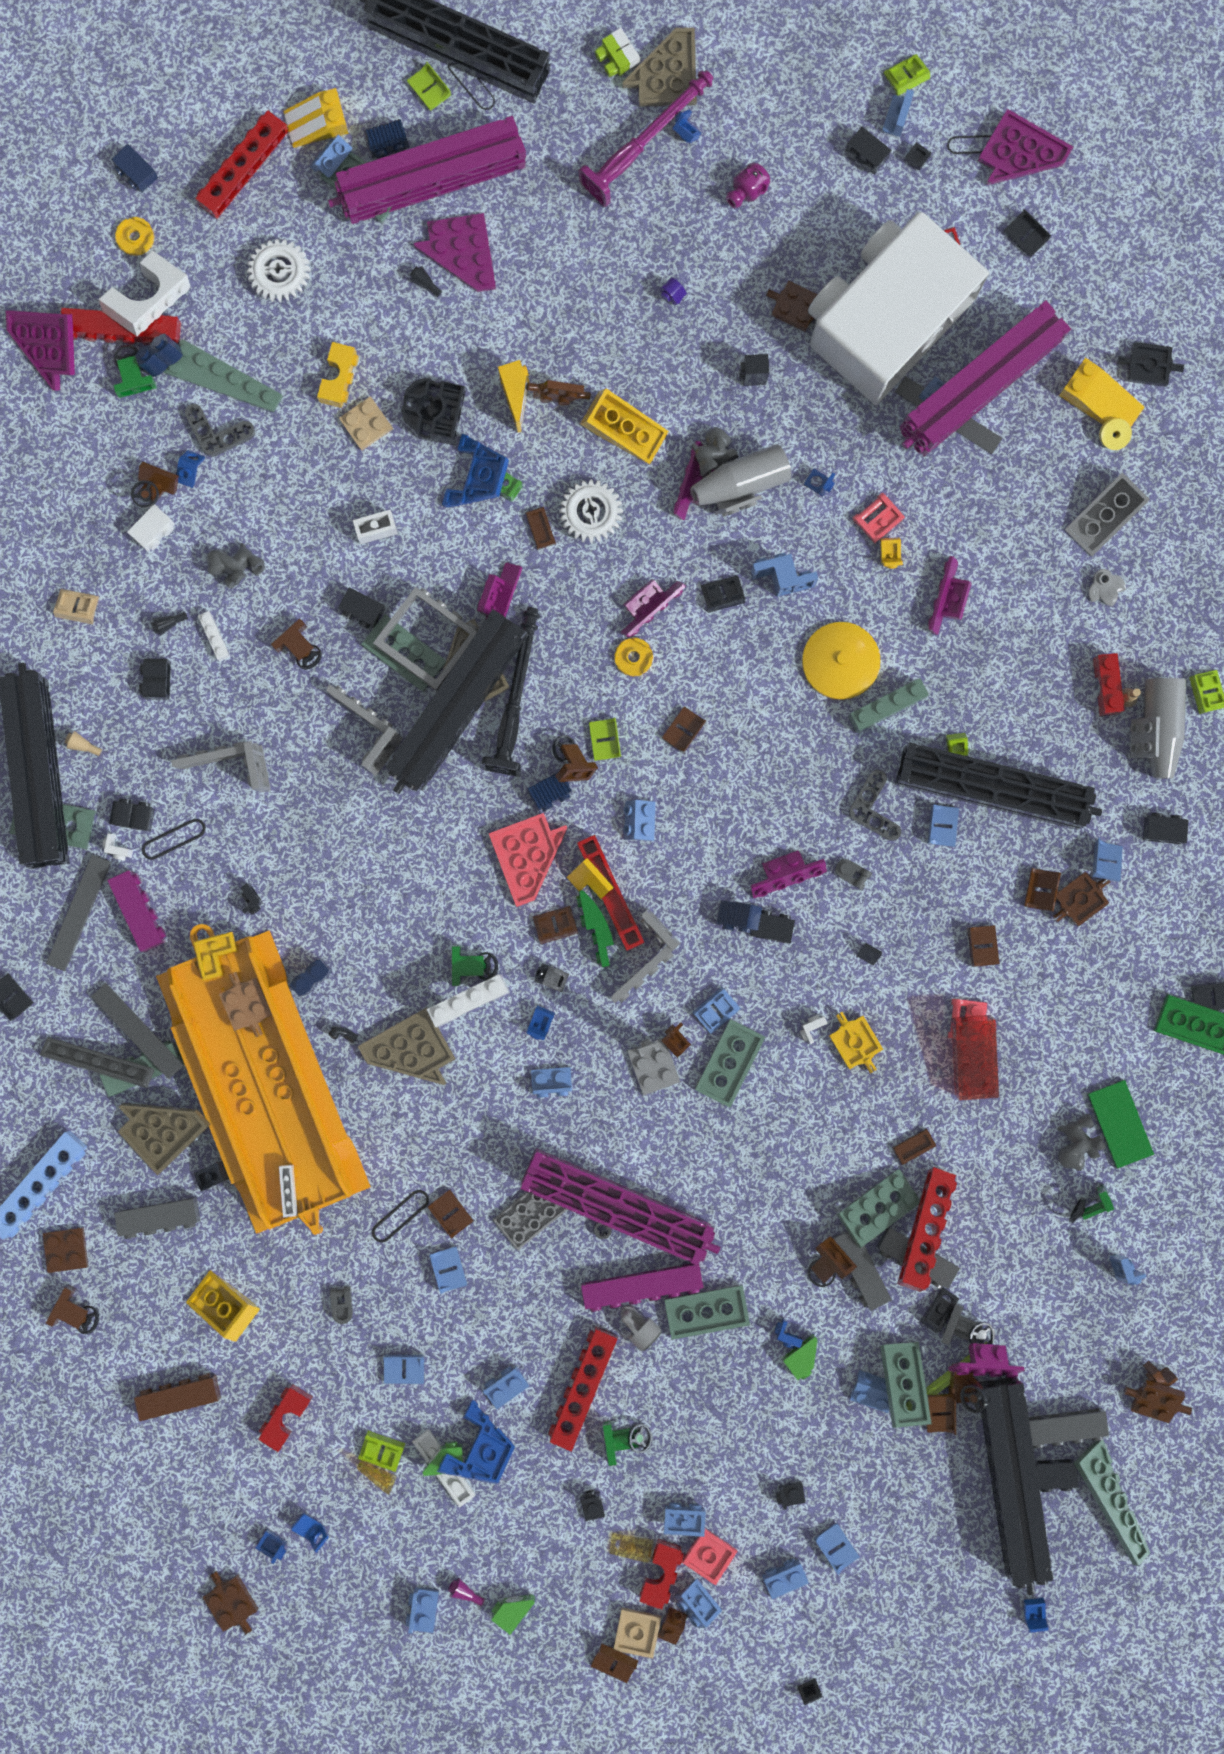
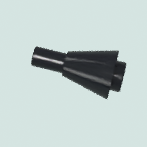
[410,266,443,297]
[151,612,188,636]

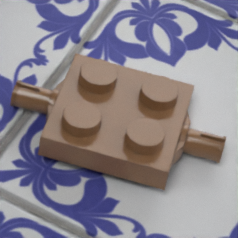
[219,972,272,1038]

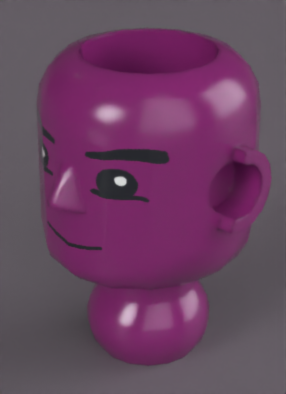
[726,162,770,209]

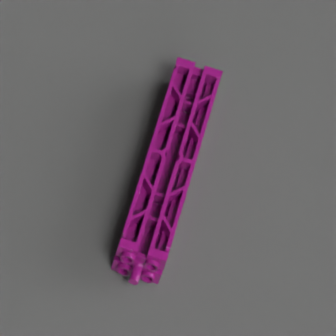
[328,116,526,225]
[899,300,1071,457]
[520,1148,721,1265]

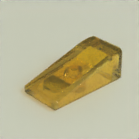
[357,1461,397,1495]
[609,1533,654,1563]

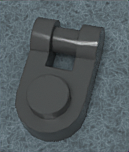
[835,859,872,890]
[330,1286,353,1324]

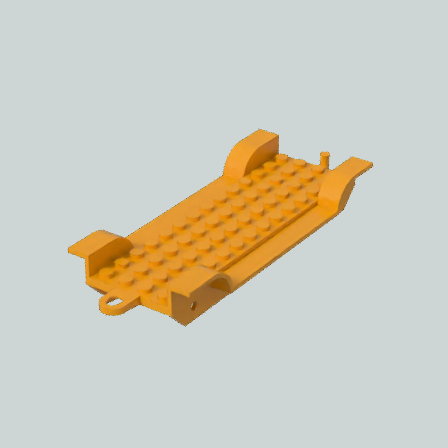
[156,924,371,1235]

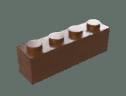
[134,1373,221,1422]

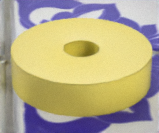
[1099,418,1132,450]

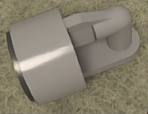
[621,1305,661,1351]

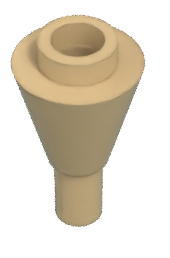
[1122,688,1141,707]
[65,731,102,756]

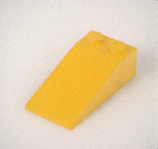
[1059,357,1144,435]
[580,388,669,465]

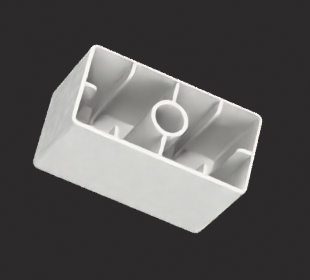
[808,212,990,406]

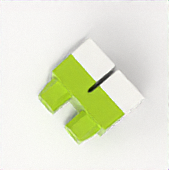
[595,28,640,77]

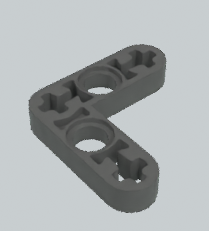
[185,404,256,457]
[849,770,901,841]

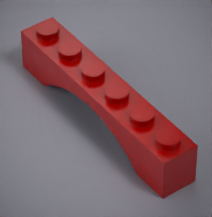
[577,835,645,951]

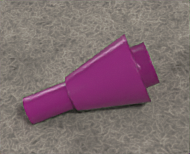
[448,1578,485,1606]

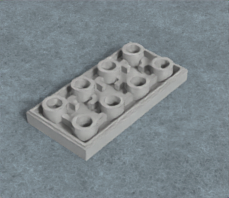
[493,1192,568,1251]

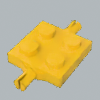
[828,1011,884,1074]

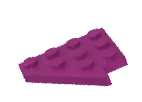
[977,109,1073,185]

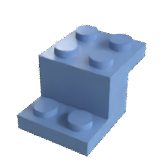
[750,553,818,597]

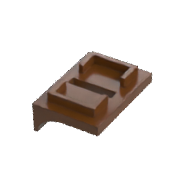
[662,706,707,754]
[1024,868,1061,912]
[533,906,578,944]
[967,925,1000,967]
[428,1190,474,1239]
[927,1393,956,1436]
[590,1644,638,1683]

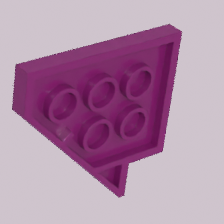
[414,213,496,292]
[5,310,75,391]

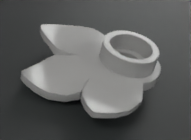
[1088,569,1126,607]

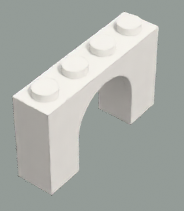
[99,251,190,336]
[427,974,510,1028]

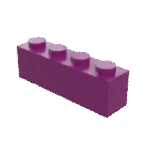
[107,870,166,952]

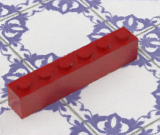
[61,308,181,346]

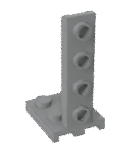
[327,684,403,776]
[171,741,271,793]
[611,909,681,1003]
[627,1037,680,1096]

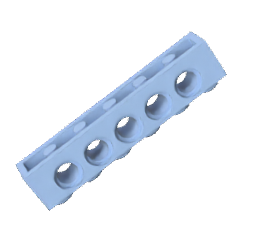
[0,1131,88,1240]

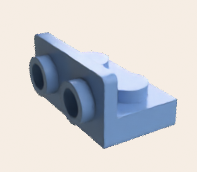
[882,89,914,137]
[309,135,352,178]
[531,1067,572,1098]
[1109,1254,1147,1285]
[482,1366,530,1410]
[664,1502,706,1537]
[762,1559,809,1599]
[674,1579,722,1628]
[405,1587,439,1634]

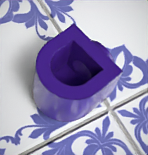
[660,277,687,305]

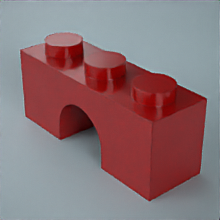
[1093,653,1125,716]
[258,1384,313,1452]
[639,1538,684,1610]

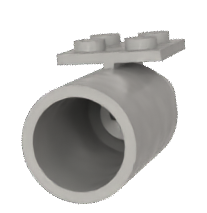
[690,444,791,517]
[1130,678,1186,779]

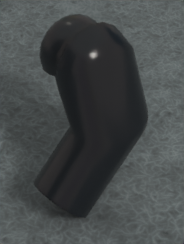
[328,1025,358,1044]

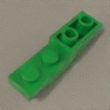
[576,890,614,968]

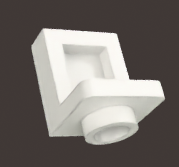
[103,833,133,861]
[800,1014,828,1044]

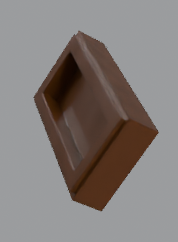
[525,507,556,550]
[892,1128,937,1165]

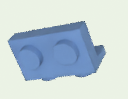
[623,800,655,841]
[850,1370,890,1413]

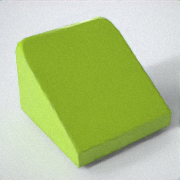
[946,733,968,756]

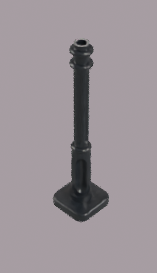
[481,607,541,777]

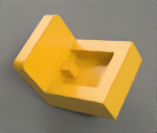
[880,537,903,569]

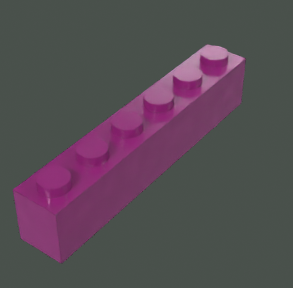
[581,1263,704,1312]

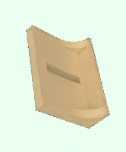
[53,589,99,624]

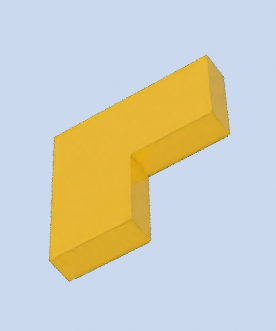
[566,858,613,899]
[193,932,237,981]

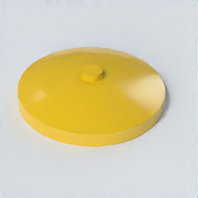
[802,622,880,700]

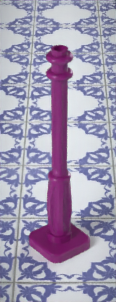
[578,70,714,207]

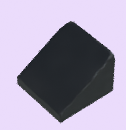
[857,943,883,965]

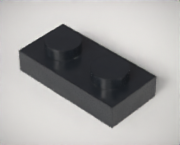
[194,1161,229,1191]

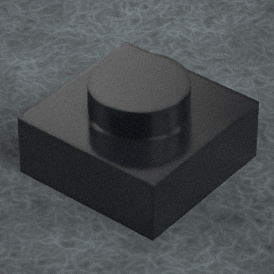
[904,142,932,171]

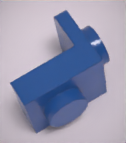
[673,109,701,143]
[526,1005,555,1040]
[774,1318,803,1349]
[255,1529,287,1564]
[1024,1597,1049,1633]

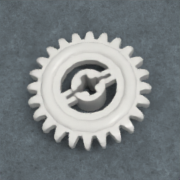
[247,239,311,303]
[559,479,623,543]

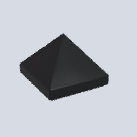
[797,1678,823,1705]

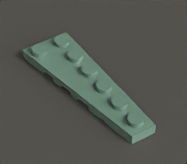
[164,339,283,413]
[1074,1440,1150,1566]

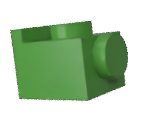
[500,472,523,502]

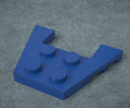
[442,434,509,508]
[437,1400,515,1484]

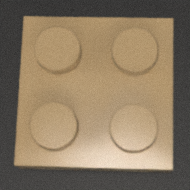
[339,396,393,451]
[613,1608,661,1659]

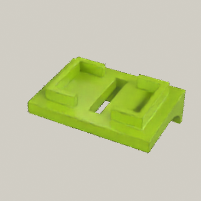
[883,54,930,96]
[407,61,452,111]
[1189,670,1224,715]
[589,717,621,761]
[358,1430,406,1472]

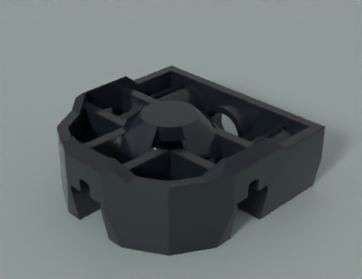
[401,378,466,446]

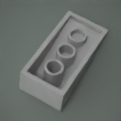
[1065,472,1150,556]

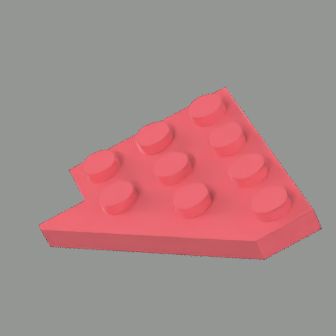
[489,813,567,907]

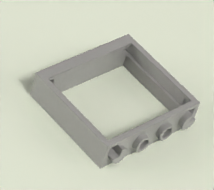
[373,587,478,691]

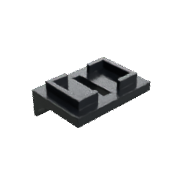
[1004,209,1052,258]
[701,575,746,613]
[0,973,34,1021]
[1191,981,1224,1010]

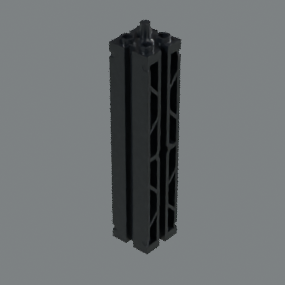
[360,0,551,104]
[386,609,529,794]
[0,663,70,869]
[895,742,1102,830]
[978,1377,1054,1595]

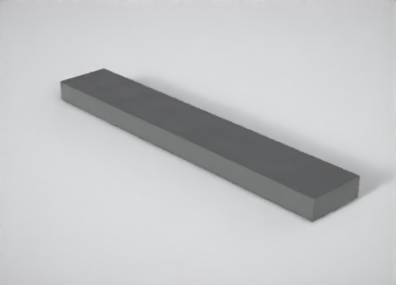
[895,376,1002,454]
[46,855,112,971]
[91,983,183,1079]
[40,1037,155,1088]

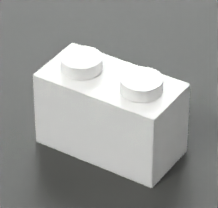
[128,505,175,552]
[353,510,398,544]

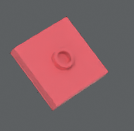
[682,1528,738,1586]

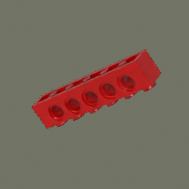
[195,110,289,219]
[897,1167,957,1292]
[548,1327,618,1452]

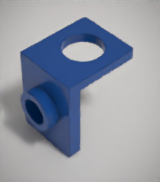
[176,450,205,488]
[804,469,836,497]
[291,1512,329,1553]

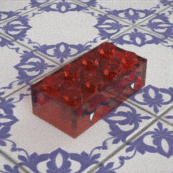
[951,1015,999,1101]

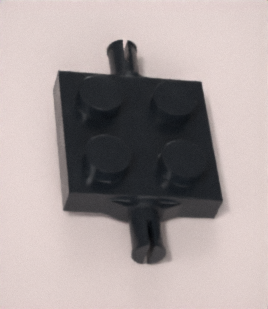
[1117,342,1184,387]

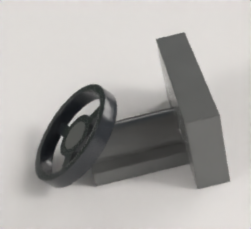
[941,1303,995,1345]

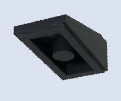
[920,1287,959,1333]

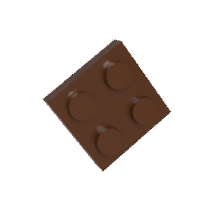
[43,1227,89,1273]

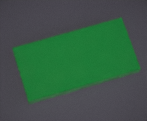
[1154,994,1224,1055]
[1087,1080,1154,1169]

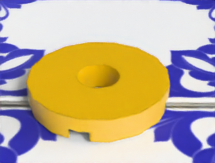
[115,217,154,256]
[614,637,653,677]

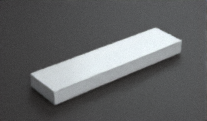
[412,1429,476,1508]

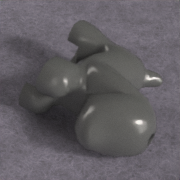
[692,427,739,478]
[207,543,265,589]
[1057,1113,1106,1171]

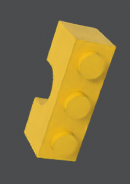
[317,342,359,408]

